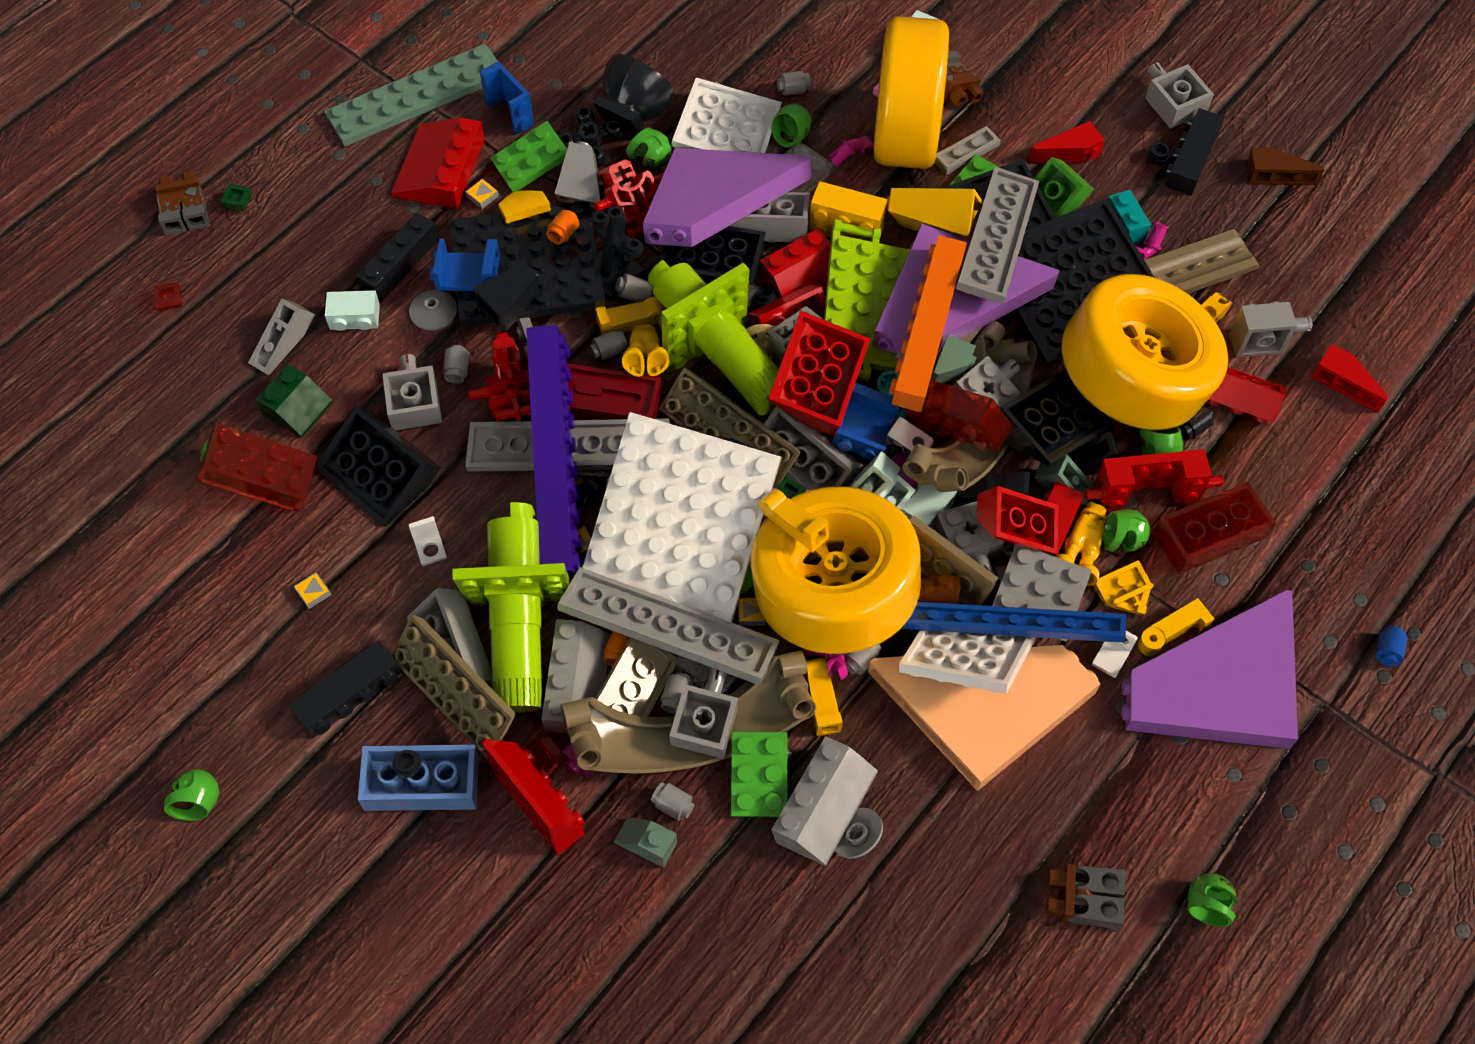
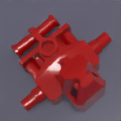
[594,159,664,238]
[468,332,531,422]

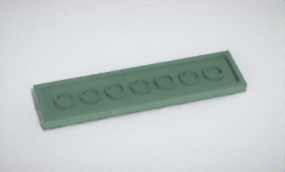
[324,43,497,147]

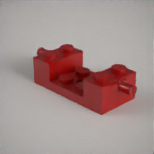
[1084,449,1223,512]

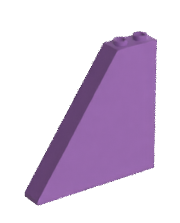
[643,148,812,247]
[872,224,1060,357]
[1121,590,1298,749]

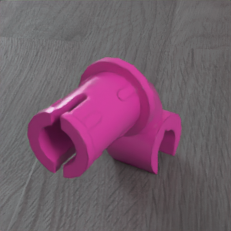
[828,136,874,167]
[1136,222,1169,260]
[804,649,848,680]

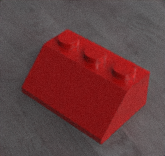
[759,228,831,299]
[748,284,826,356]
[1206,367,1286,424]
[977,486,1059,556]

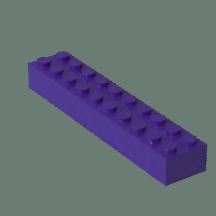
[526,324,584,582]

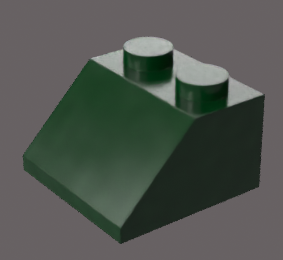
[256,364,333,438]

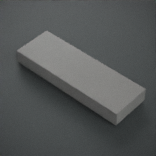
[934,126,1001,175]

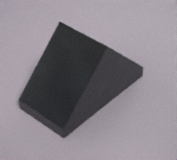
[1068,431,1119,476]

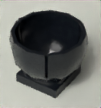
[593,54,674,136]

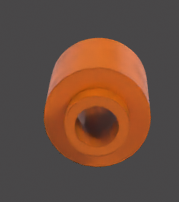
[546,210,579,245]
[603,631,629,667]

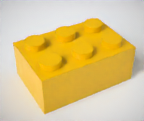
[809,181,887,241]

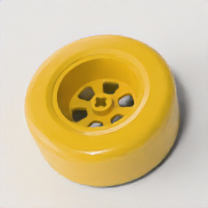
[874,16,949,169]
[1062,274,1228,430]
[750,487,921,654]

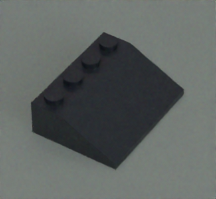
[659,226,766,286]
[988,370,1115,467]
[314,406,441,527]

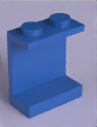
[480,61,534,135]
[430,239,500,291]
[831,383,900,460]

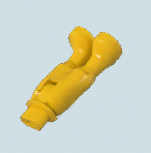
[622,324,669,377]
[1054,502,1107,586]

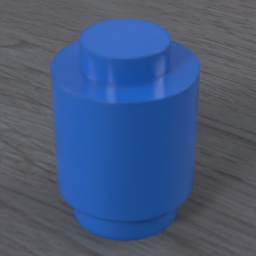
[1375,626,1408,667]

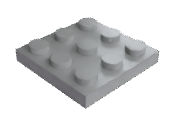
[992,544,1092,641]

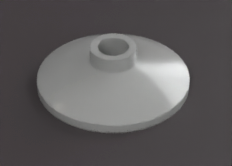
[409,290,458,331]
[834,808,883,859]

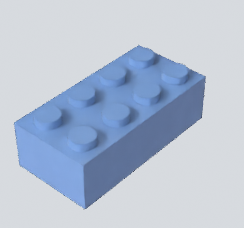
[358,745,479,811]

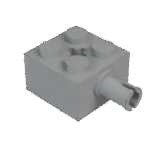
[1145,62,1214,129]
[1229,302,1312,358]
[383,354,442,430]
[944,356,1020,431]
[934,501,1004,576]
[669,668,738,759]

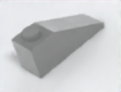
[248,298,315,375]

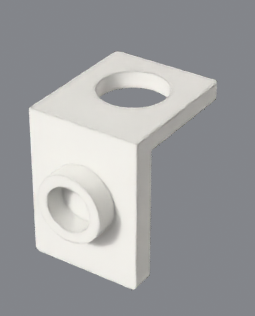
[408,517,447,566]
[1092,631,1138,678]

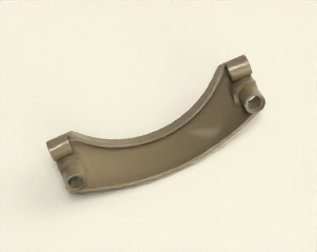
[903,321,1037,492]
[561,650,816,773]

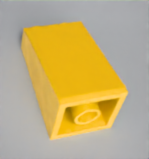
[886,188,983,240]

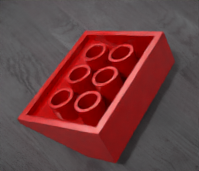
[391,117,485,209]
[768,310,871,437]
[482,739,585,855]

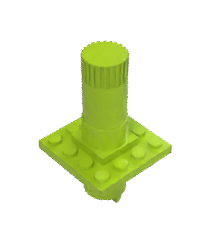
[648,260,779,416]
[453,502,571,713]

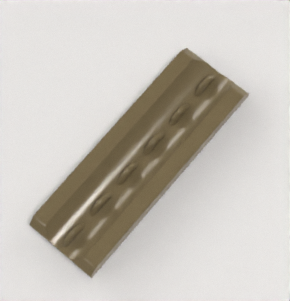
[1145,229,1260,294]
[659,368,801,489]
[392,615,515,760]

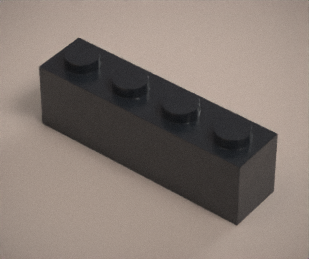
[1165,108,1225,196]
[356,212,439,304]
[288,640,402,739]

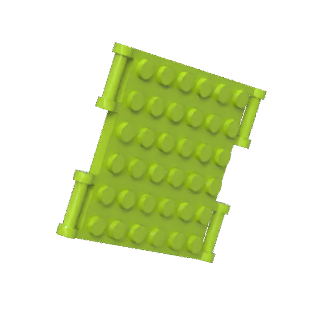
[824,219,966,395]

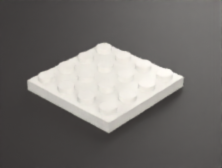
[671,78,782,153]
[899,630,1036,694]

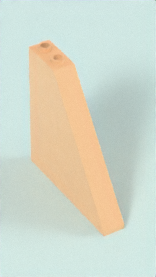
[868,645,1101,791]

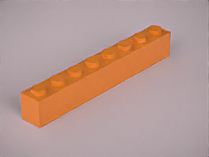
[889,235,967,412]

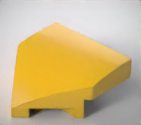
[498,190,551,224]
[1093,560,1154,615]

